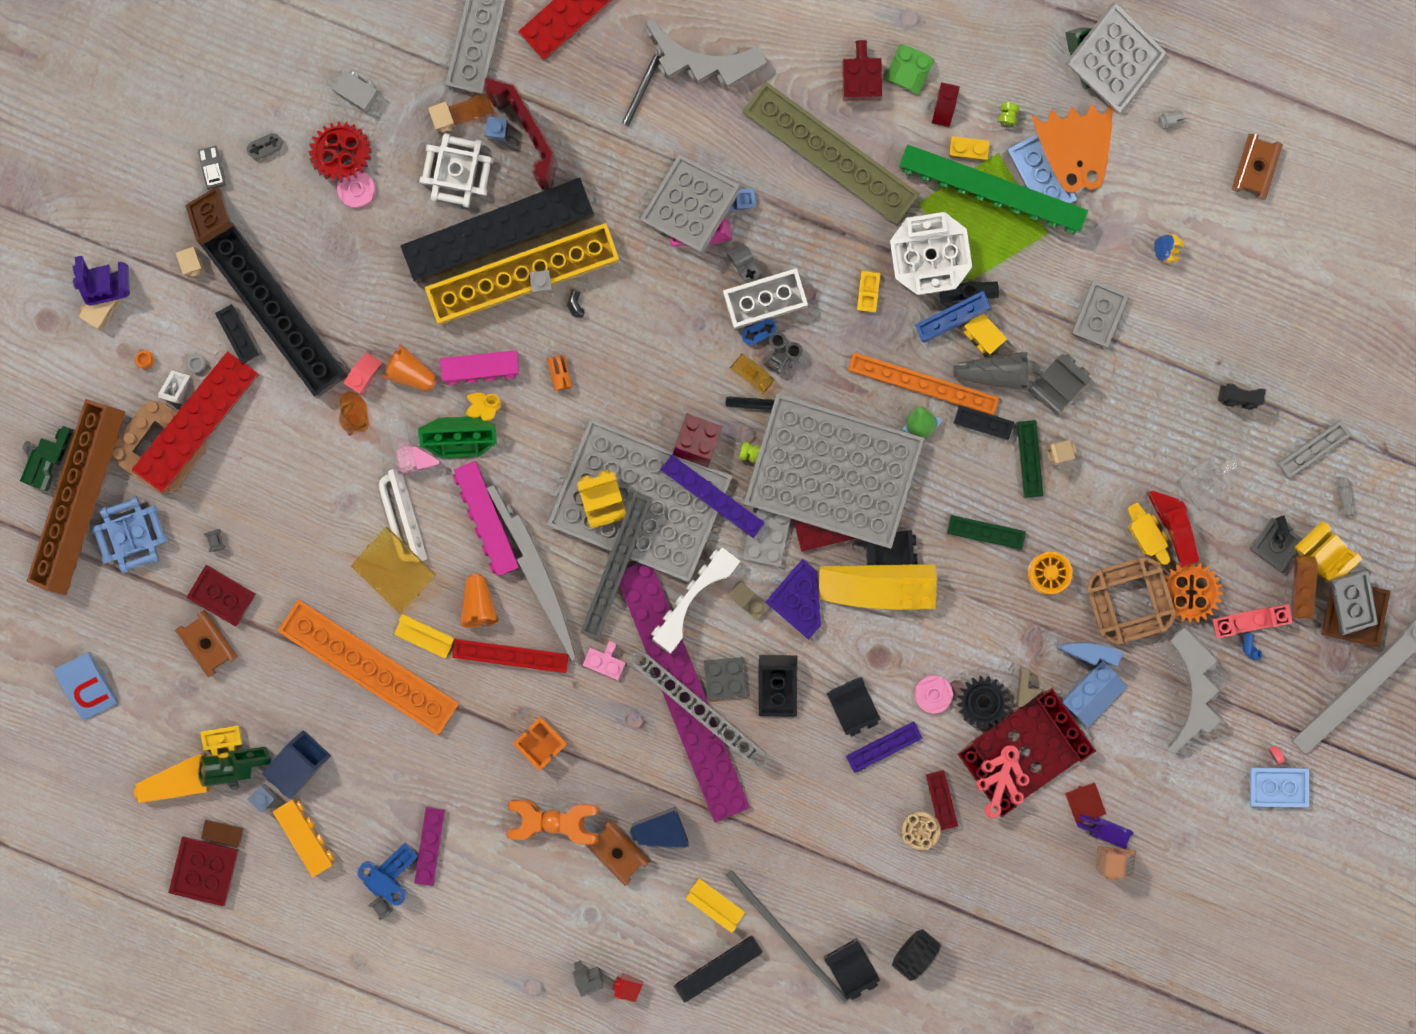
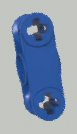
[358,861,407,906]

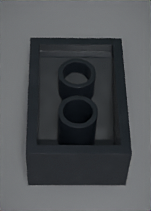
[758,655,798,717]

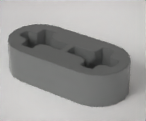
[247,133,283,160]

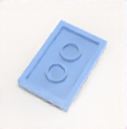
[1250,767,1309,807]

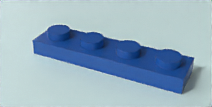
[915,291,992,343]

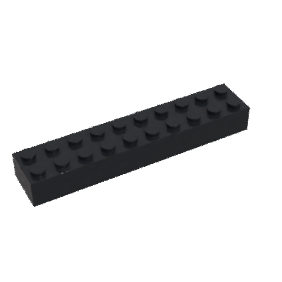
[400,177,594,284]
[201,222,348,398]

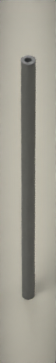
[726,870,847,1004]

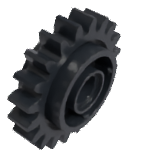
[957,675,1010,729]

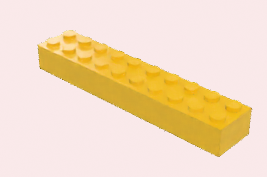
[425,223,620,325]

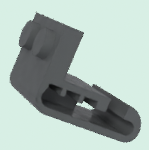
[1029,354,1092,415]

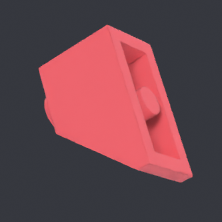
[344,352,383,395]

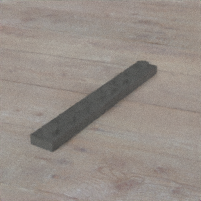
[580,491,653,640]

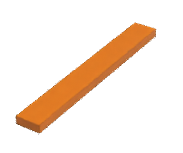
[847,352,999,415]

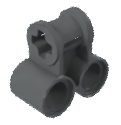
[727,243,759,283]
[763,332,803,375]

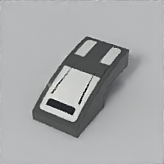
[198,146,226,190]

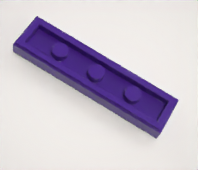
[845,721,923,773]

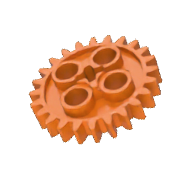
[1164,562,1223,623]

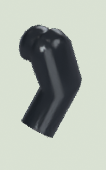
[567,290,585,318]
[1272,515,1290,544]

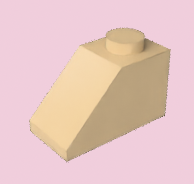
[78,299,122,331]
[1045,440,1077,465]

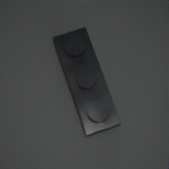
[215,304,260,364]
[953,405,1014,440]

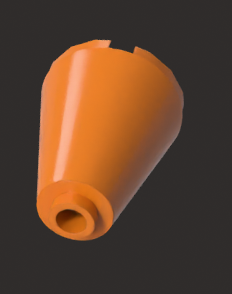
[381,344,437,392]
[460,573,499,628]

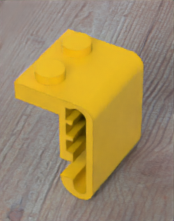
[577,470,626,529]
[1294,521,1362,584]

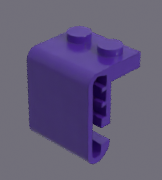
[73,255,130,306]

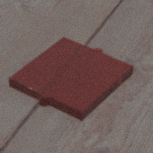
[1065,782,1106,825]

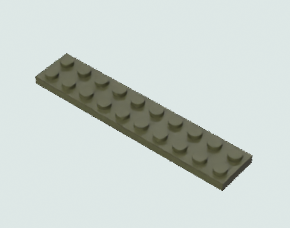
[743,81,920,225]

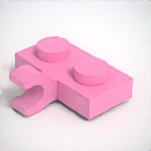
[583,641,626,680]

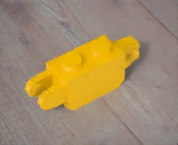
[1127,503,1170,565]

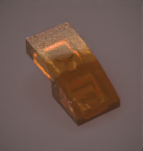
[449,93,493,126]

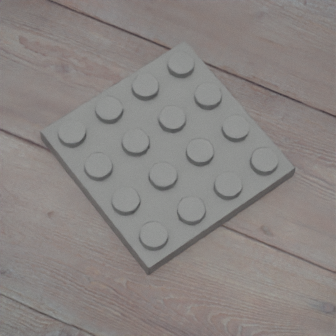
[1065,3,1166,113]
[640,154,742,254]

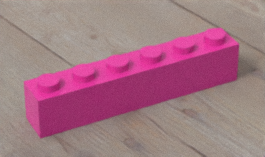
[452,461,520,576]

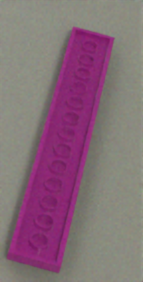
[620,563,750,823]

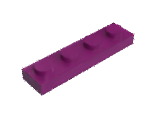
[414,807,445,886]

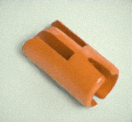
[546,354,572,391]

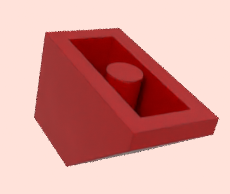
[1146,490,1188,527]

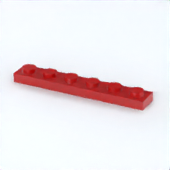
[452,639,569,673]

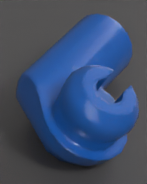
[1243,633,1262,661]

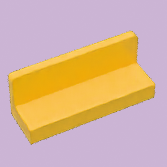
[394,614,456,658]
[685,879,745,933]

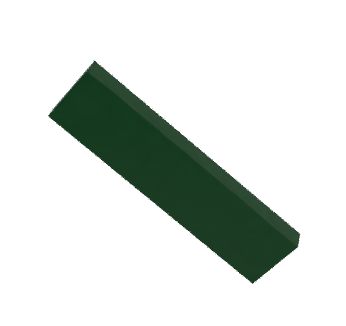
[1016,420,1043,498]
[947,515,1026,550]

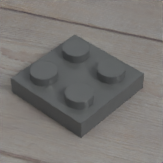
[1250,518,1302,571]
[704,657,745,699]

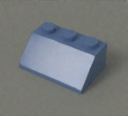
[1061,660,1127,728]

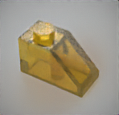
[730,354,775,394]

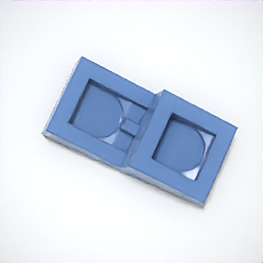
[728,188,756,211]

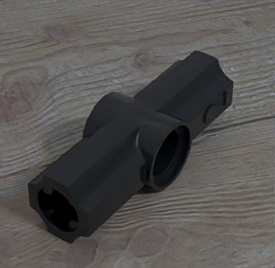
[940,281,999,301]

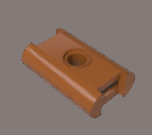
[1232,134,1283,200]
[175,610,238,678]
[585,819,651,886]

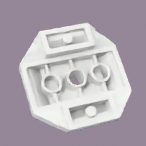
[890,212,972,295]

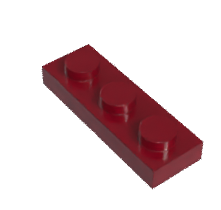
[925,770,958,830]

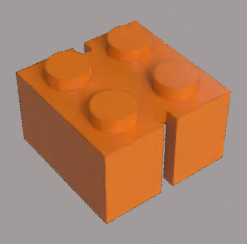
[513,715,568,771]

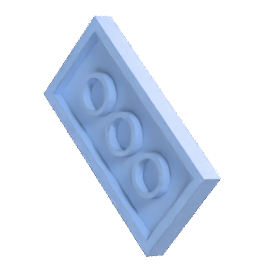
[1007,134,1077,203]

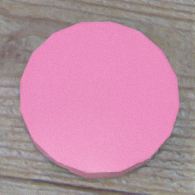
[337,171,376,208]
[914,675,953,714]

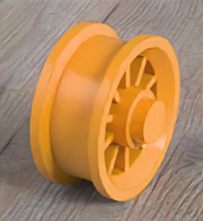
[1027,552,1073,595]

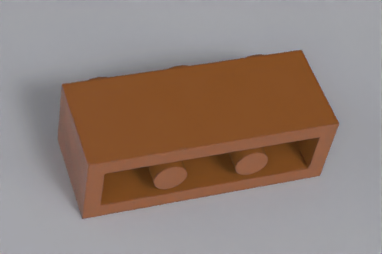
[1291,556,1318,619]

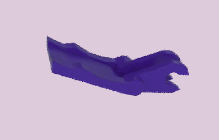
[1077,814,1134,849]

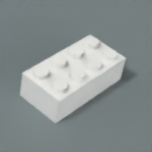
[723,268,808,329]

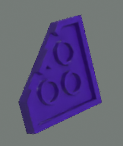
[765,559,821,640]

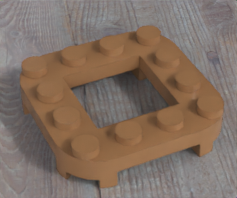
[112,401,207,493]
[1087,557,1175,644]

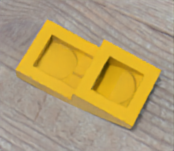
[857,270,881,312]

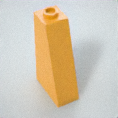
[134,753,211,803]

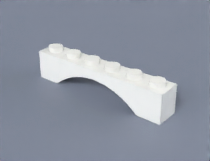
[651,548,740,654]

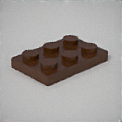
[185,186,233,246]

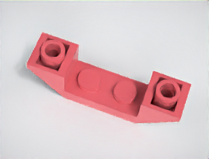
[1212,604,1293,638]

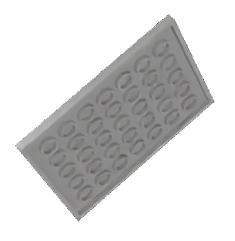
[744,394,924,549]
[547,419,732,583]

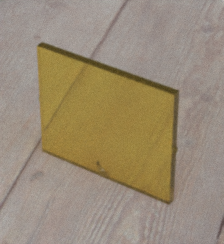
[351,527,436,614]

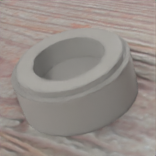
[186,354,207,374]

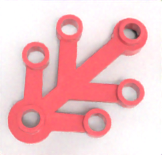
[976,746,1029,818]

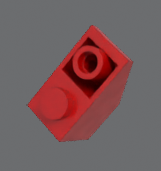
[612,972,644,1002]

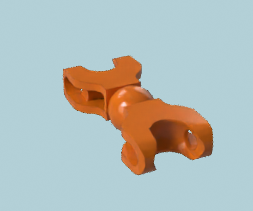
[507,800,600,844]

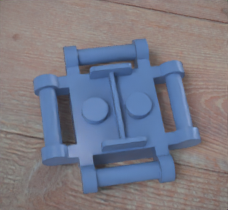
[91,496,169,573]

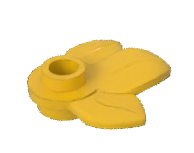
[465,393,501,421]

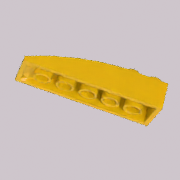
[819,564,937,610]

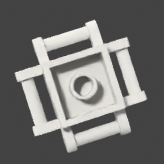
[419,133,494,208]

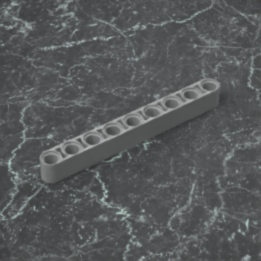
[632,651,768,768]

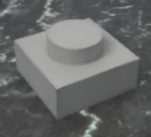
[530,270,552,293]

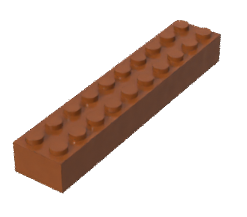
[26,399,125,595]

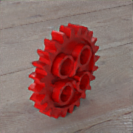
[309,121,372,183]

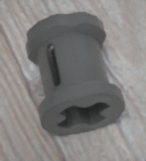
[204,529,226,552]
[368,896,393,920]

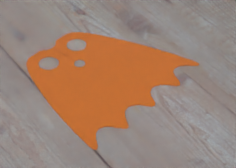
[1032,104,1113,193]

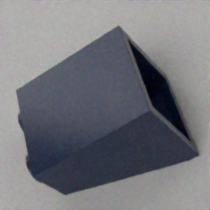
[262,730,331,800]
[630,806,689,848]

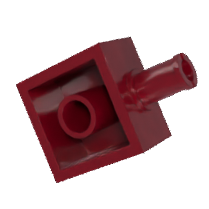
[842,40,882,101]

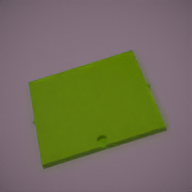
[919,153,1048,282]

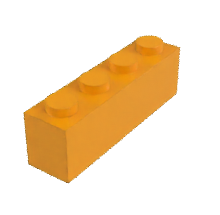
[273,798,335,878]

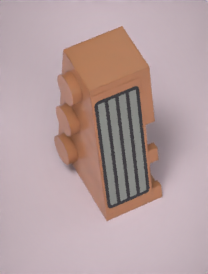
[1096,846,1136,881]

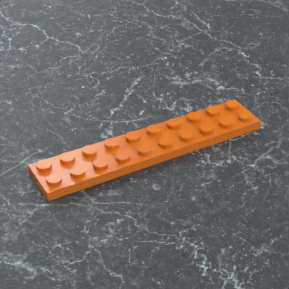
[277,599,460,736]

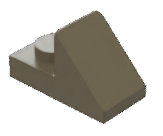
[728,581,769,620]
[1016,668,1043,707]

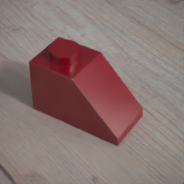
[931,82,960,128]

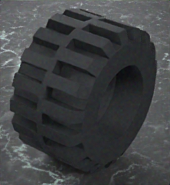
[892,929,941,981]

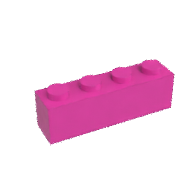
[440,350,520,385]

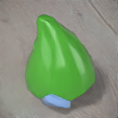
[902,407,942,438]

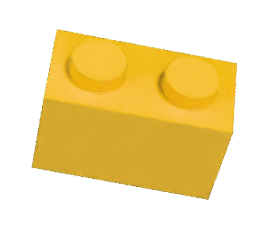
[963,314,1007,356]

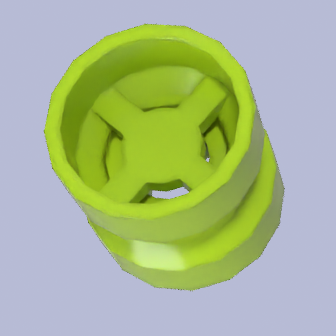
[998,102,1020,126]
[739,441,761,464]

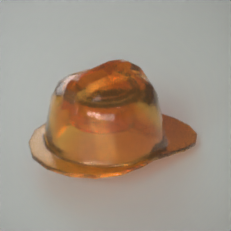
[339,392,369,436]

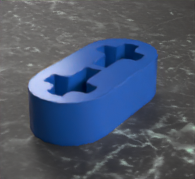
[742,319,776,345]

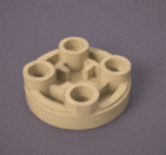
[902,811,941,850]

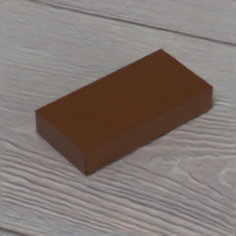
[201,819,244,847]

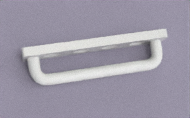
[379,468,427,563]

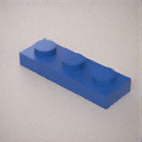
[363,842,418,897]

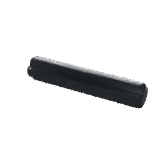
[725,396,775,410]

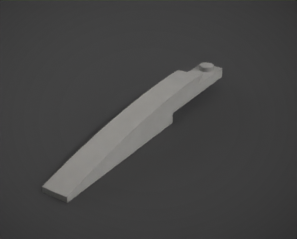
[487,485,576,661]
[1292,619,1416,754]

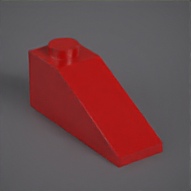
[1162,507,1200,568]

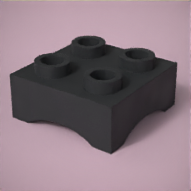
[1218,383,1266,410]

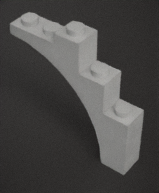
[645,18,767,89]
[1168,625,1222,754]

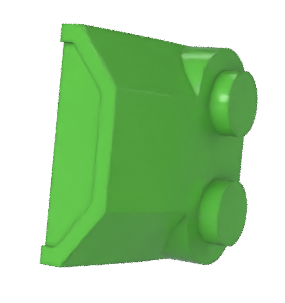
[884,44,935,95]

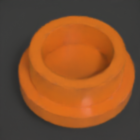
[135,350,155,369]

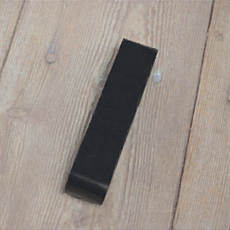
[673,935,763,1003]

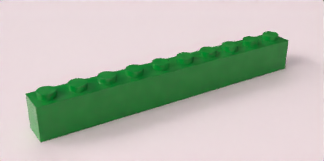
[899,144,1089,235]

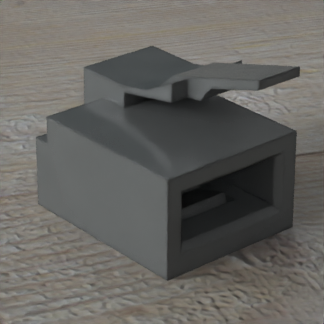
[573,960,604,997]

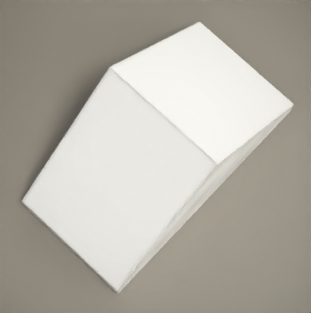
[158,371,190,404]

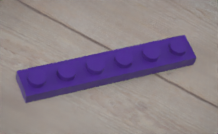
[660,455,765,538]

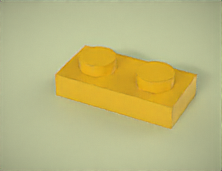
[949,136,990,161]

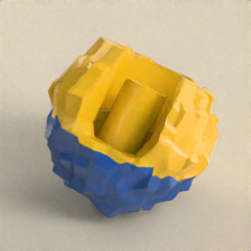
[1154,234,1184,263]

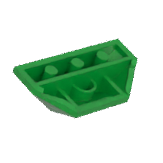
[418,416,497,458]

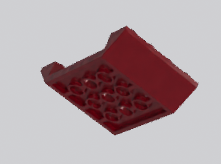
[483,77,558,190]
[957,688,1096,818]

